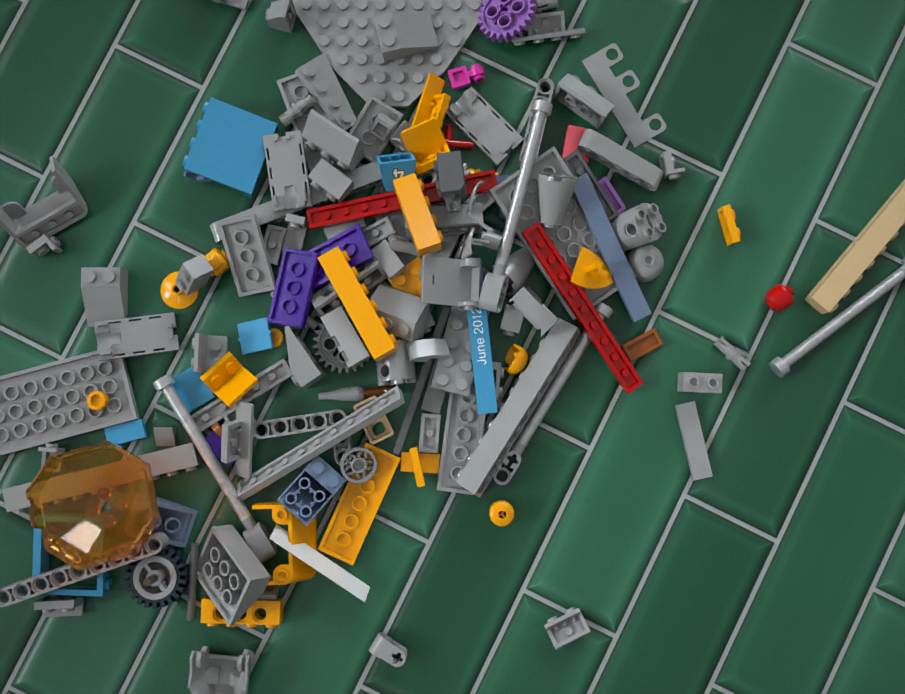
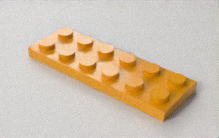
[317,442,401,566]

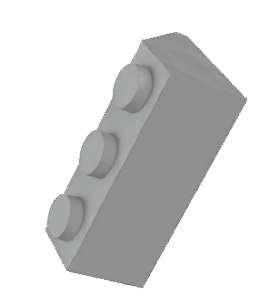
[553,73,615,129]
[302,109,365,173]
[370,284,430,342]

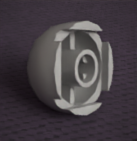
[626,244,664,283]

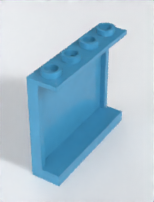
[182,97,278,197]

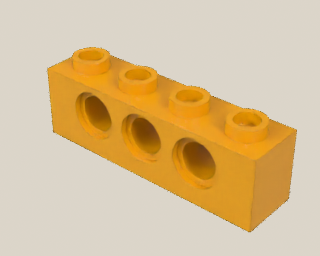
[200,595,284,628]

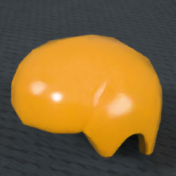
[504,343,528,375]

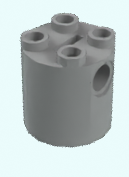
[610,203,666,252]
[376,334,417,386]

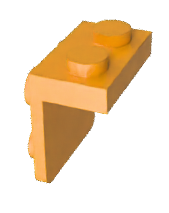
[401,118,450,174]

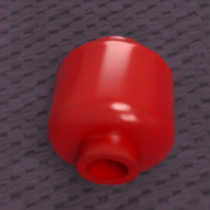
[764,284,795,312]

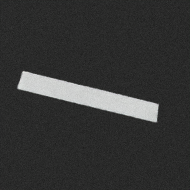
[269,524,370,602]

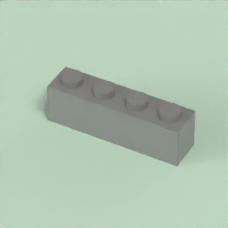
[405,202,484,239]

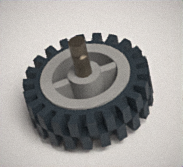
[125,544,190,609]

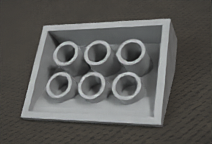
[197,524,271,627]

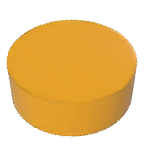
[270,328,284,347]
[87,391,109,410]

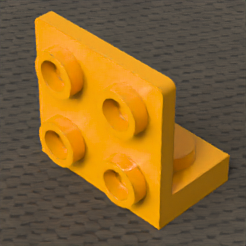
[200,352,259,408]

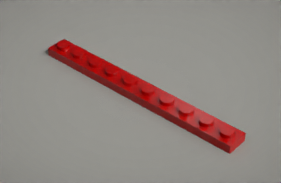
[306,169,497,230]
[521,222,643,394]

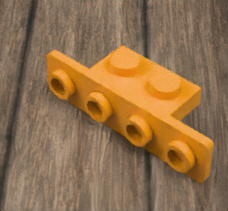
[411,73,451,129]

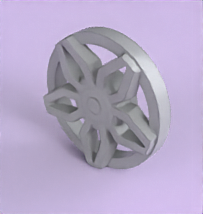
[340,446,377,483]

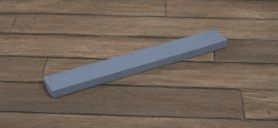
[573,173,652,322]

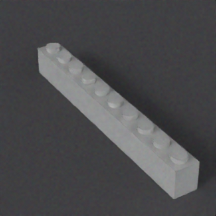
[456,318,581,498]
[2,442,203,514]

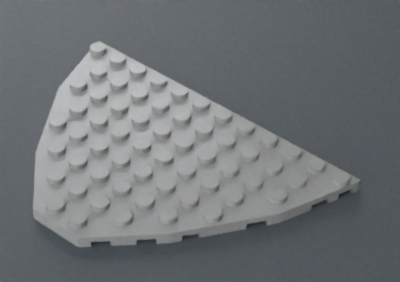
[292,0,487,109]

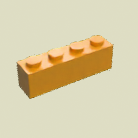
[393,173,444,257]

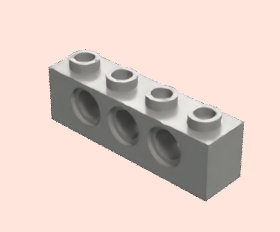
[311,259,388,317]

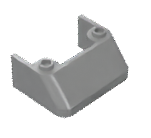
[0,156,88,247]

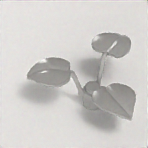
[455,180,502,260]

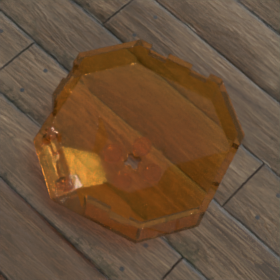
[25,441,160,571]

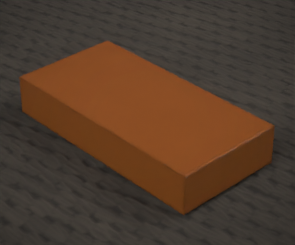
[621,328,664,362]

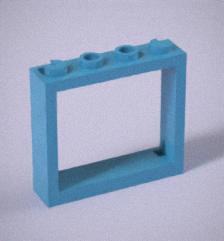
[32,512,114,597]

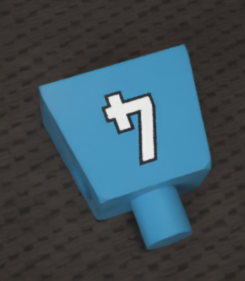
[376,152,416,192]

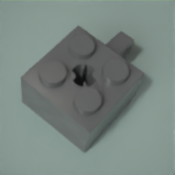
[433,150,467,213]

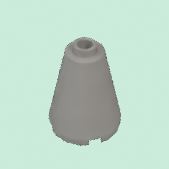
[538,172,577,228]
[487,246,536,297]

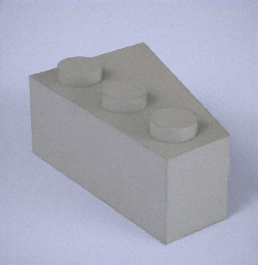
[320,306,371,369]

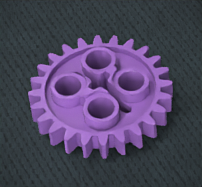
[477,0,538,43]

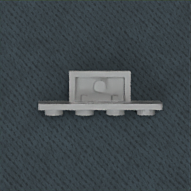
[509,10,586,45]
[221,401,254,479]

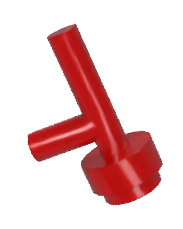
[445,124,473,149]

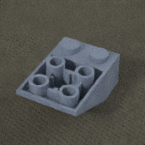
[277,456,347,526]

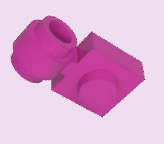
[447,64,485,91]

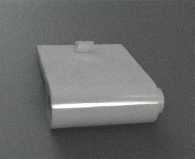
[421,255,481,311]

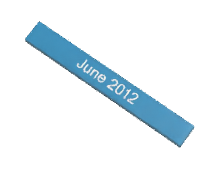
[467,258,498,414]

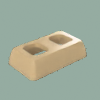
[353,396,394,445]

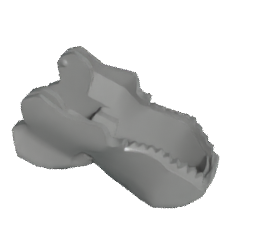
[187,646,254,694]

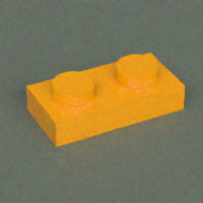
[717,204,741,246]

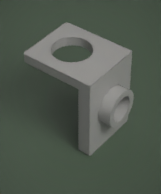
[388,120,411,153]

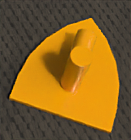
[570,246,614,289]

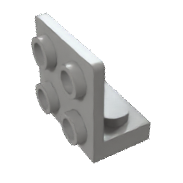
[191,333,229,374]

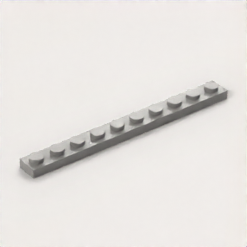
[237,386,405,501]

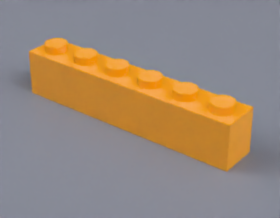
[318,246,398,362]

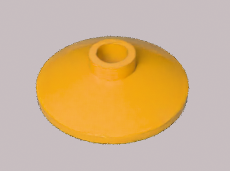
[160,271,199,309]

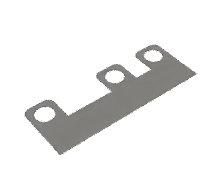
[582,43,667,147]

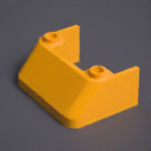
[252,501,317,585]

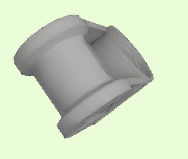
[369,632,408,667]

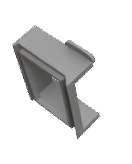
[509,286,559,337]

